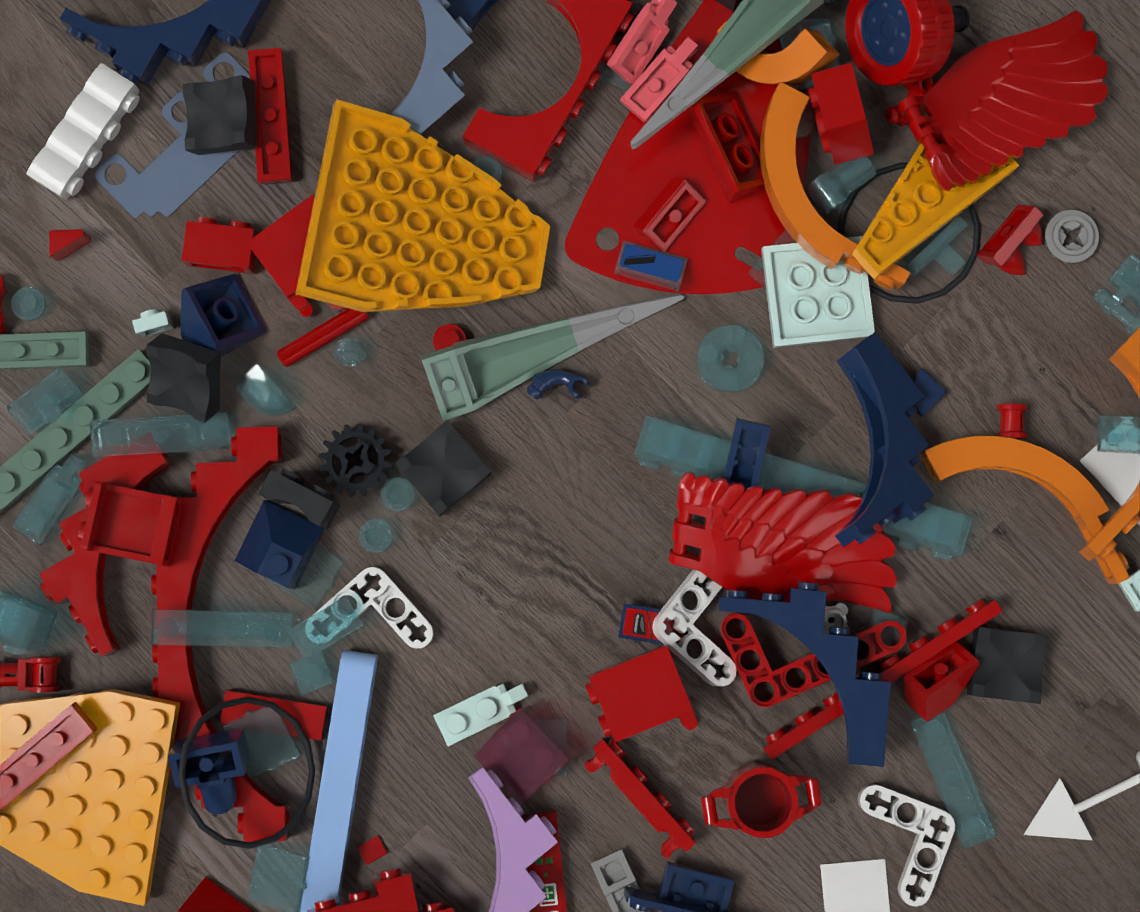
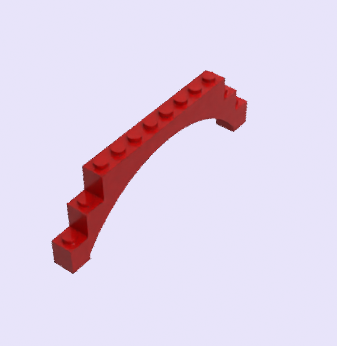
[151,426,290,842]

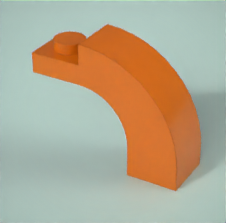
[717,21,840,85]

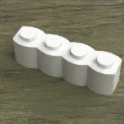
[26,63,140,200]

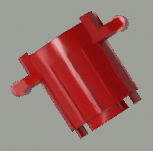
[701,762,823,838]

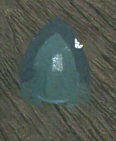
[236,364,296,416]

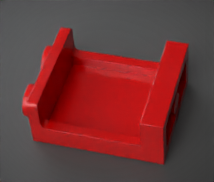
[78,481,183,567]

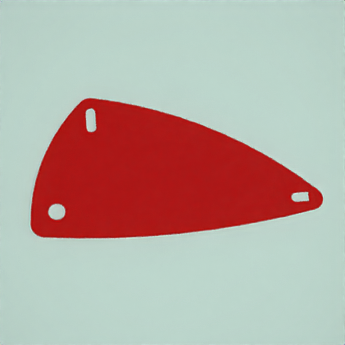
[565,0,812,294]

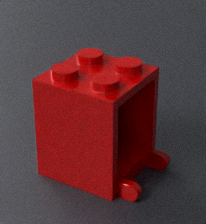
[246,194,315,318]
[585,645,697,743]

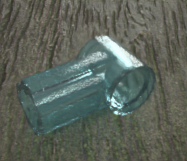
[805,156,877,215]

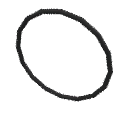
[838,162,981,304]
[178,696,316,849]

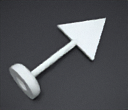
[1023,751,1140,840]

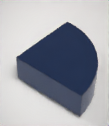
[913,369,946,417]

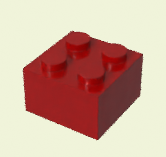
[808,63,874,165]

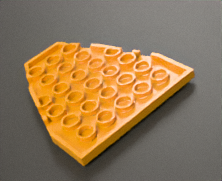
[296,99,550,312]
[0,689,180,906]

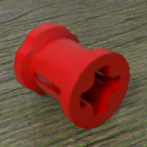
[997,404,1028,440]

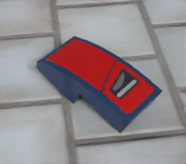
[618,604,688,645]

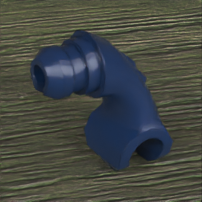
[527,369,590,400]

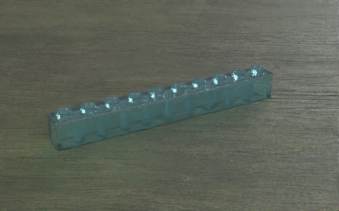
[633,416,973,562]

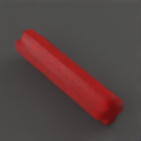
[276,308,369,367]

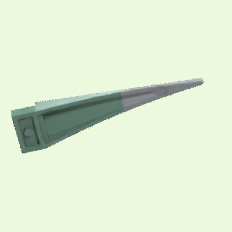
[630,0,824,150]
[421,293,685,421]

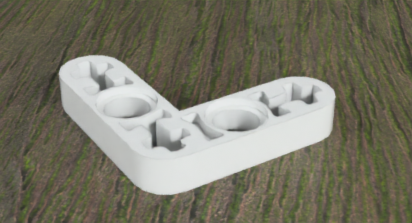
[306,567,434,649]
[652,570,736,686]
[858,784,955,907]

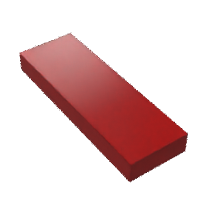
[220,690,328,740]

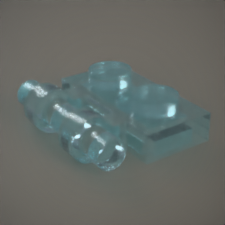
[1093,253,1140,335]

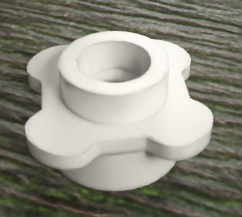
[823,603,849,633]

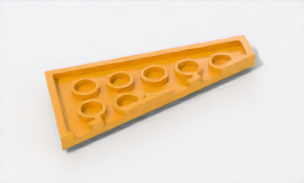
[852,138,1019,280]

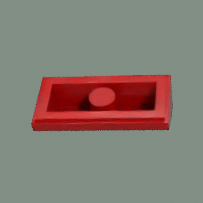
[633,177,706,252]

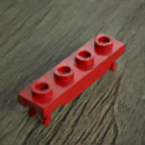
[584,738,696,859]

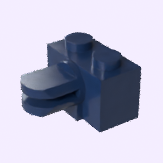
[168,728,251,814]

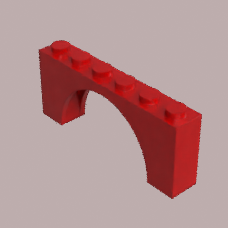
[463,0,635,183]

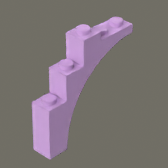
[468,768,558,912]

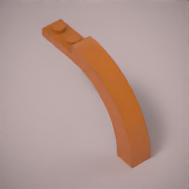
[760,81,911,290]
[1079,327,1140,561]
[919,436,1130,585]

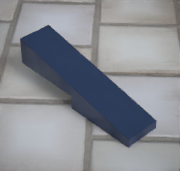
[723,418,771,489]

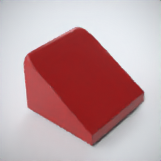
[49,229,91,261]

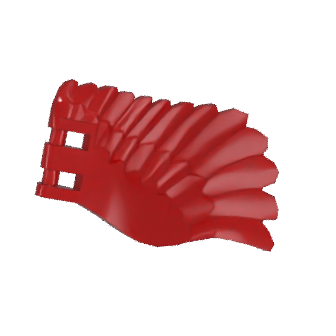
[897,10,1109,192]
[668,472,897,614]

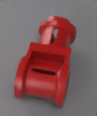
[0,657,61,692]

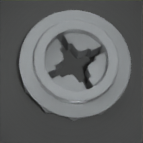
[1044,210,1099,263]

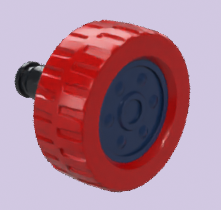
[845,0,970,86]

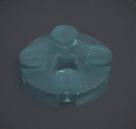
[697,325,764,393]

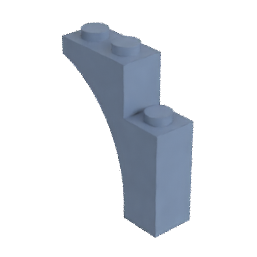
[389,0,473,134]

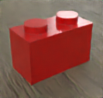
[181,217,258,274]

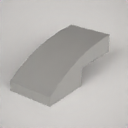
[591,849,650,912]

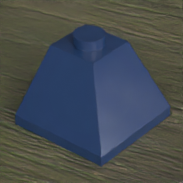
[180,273,267,357]
[234,500,325,590]

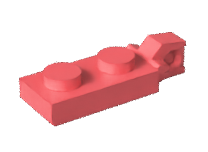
[607,0,677,84]
[620,37,698,123]

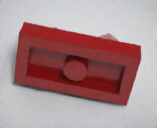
[977,204,1043,275]

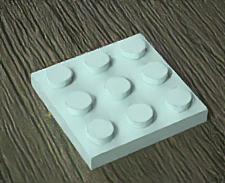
[761,236,875,348]

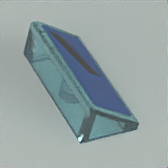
[614,240,688,291]

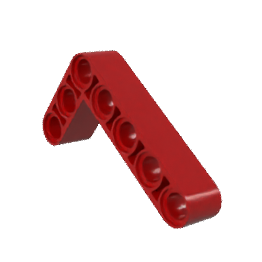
[720,612,907,708]

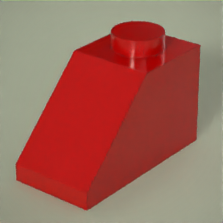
[903,641,979,722]

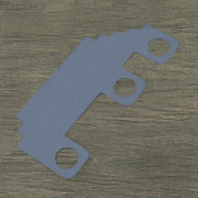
[95,53,250,218]

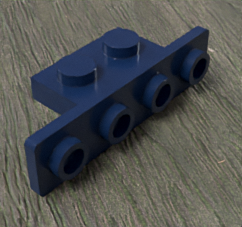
[623,861,735,912]

